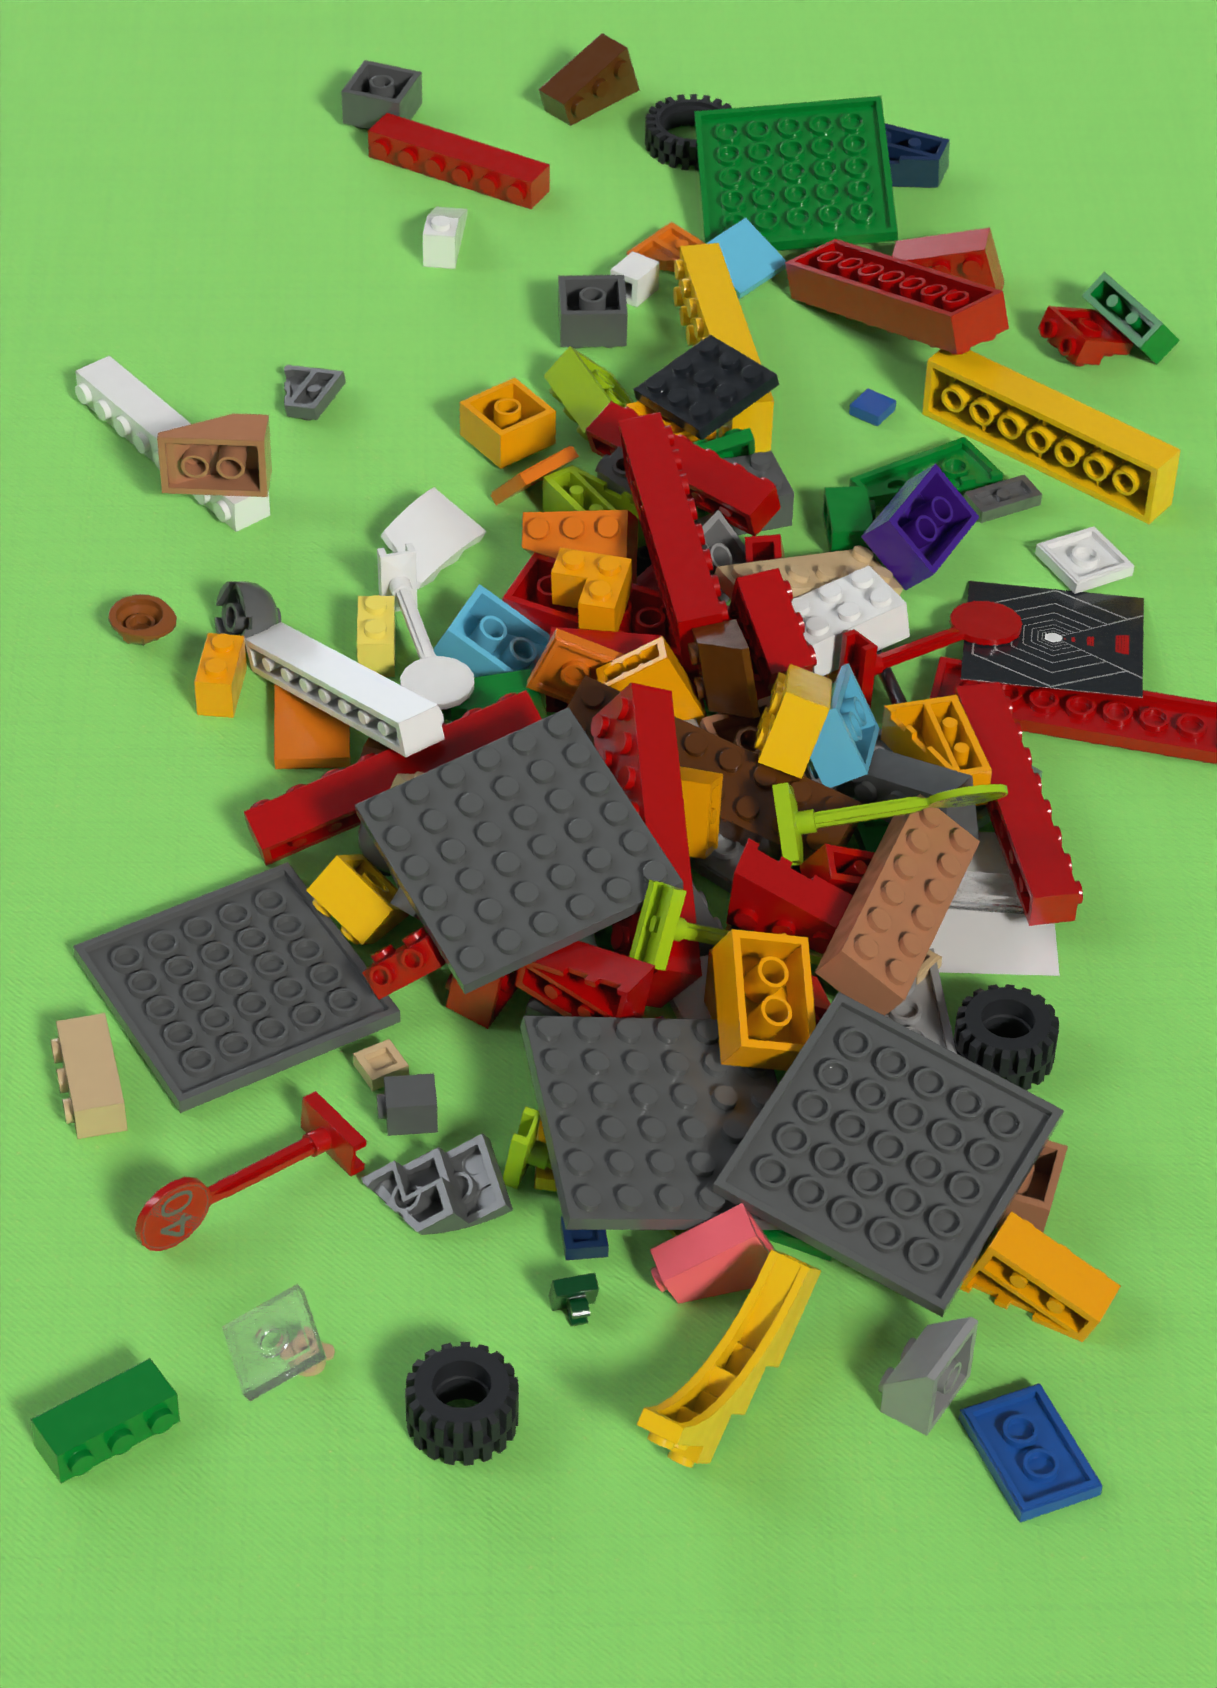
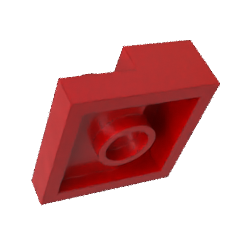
[1038,306,1134,366]
[362,927,446,1000]

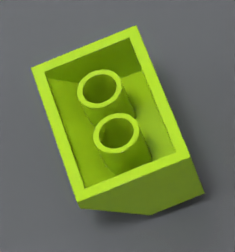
[544,346,633,441]

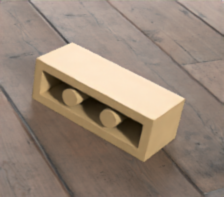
[50,1013,128,1139]

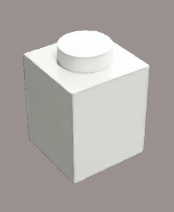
[611,251,660,307]

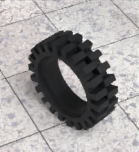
[645,94,732,171]

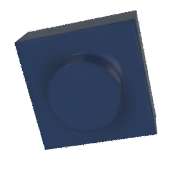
[560,1216,609,1261]

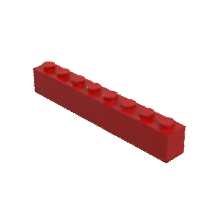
[955,682,1083,926]
[244,690,542,866]

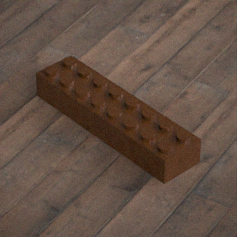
[567,675,862,870]

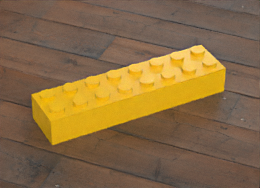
[673,243,774,453]
[922,349,1181,524]

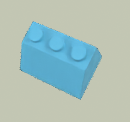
[808,663,880,788]

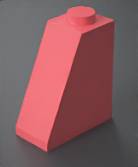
[650,1203,775,1304]

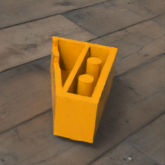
[881,695,992,806]
[960,1211,1121,1342]

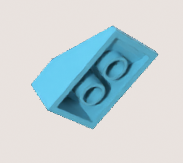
[433,584,550,678]

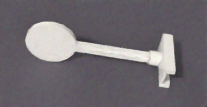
[377,543,474,709]

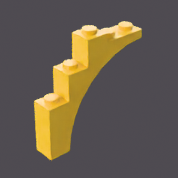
[636,1249,822,1468]

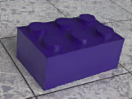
[861,463,979,590]

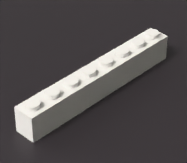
[75,356,270,532]
[245,622,445,757]

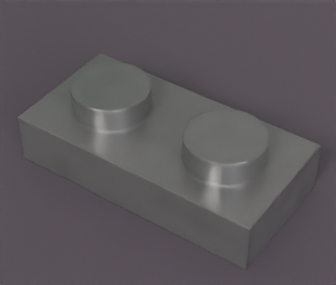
[964,474,1042,523]

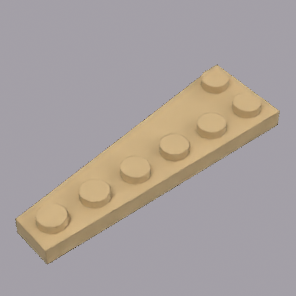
[714,546,903,599]

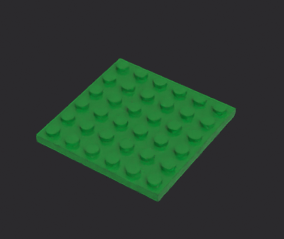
[694,96,898,251]

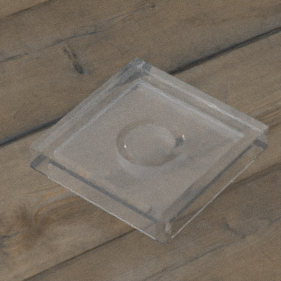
[222,1284,327,1401]

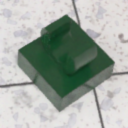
[549,1273,599,1326]

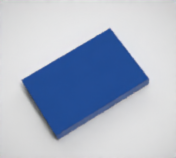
[959,1383,1103,1523]

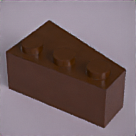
[538,33,640,126]

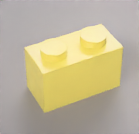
[357,595,395,677]

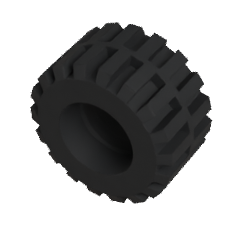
[954,984,1059,1090]
[405,1342,519,1466]

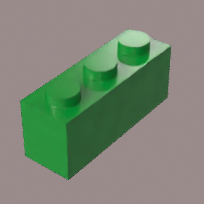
[1082,271,1180,365]
[30,1358,180,1483]

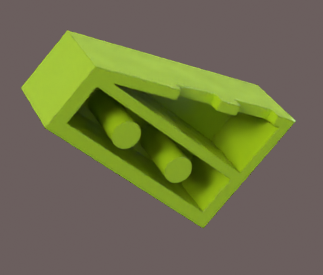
[543,465,646,548]

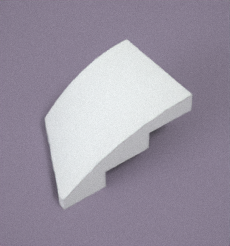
[381,487,487,589]

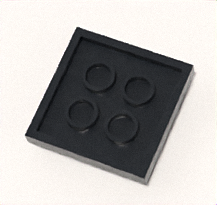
[633,335,779,440]

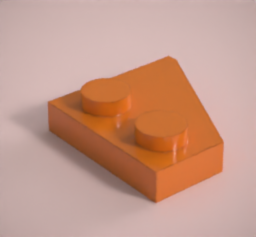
[627,222,706,272]

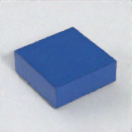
[849,388,896,426]

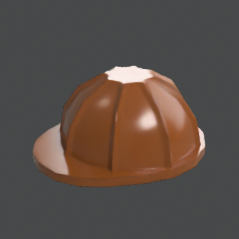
[108,594,177,646]

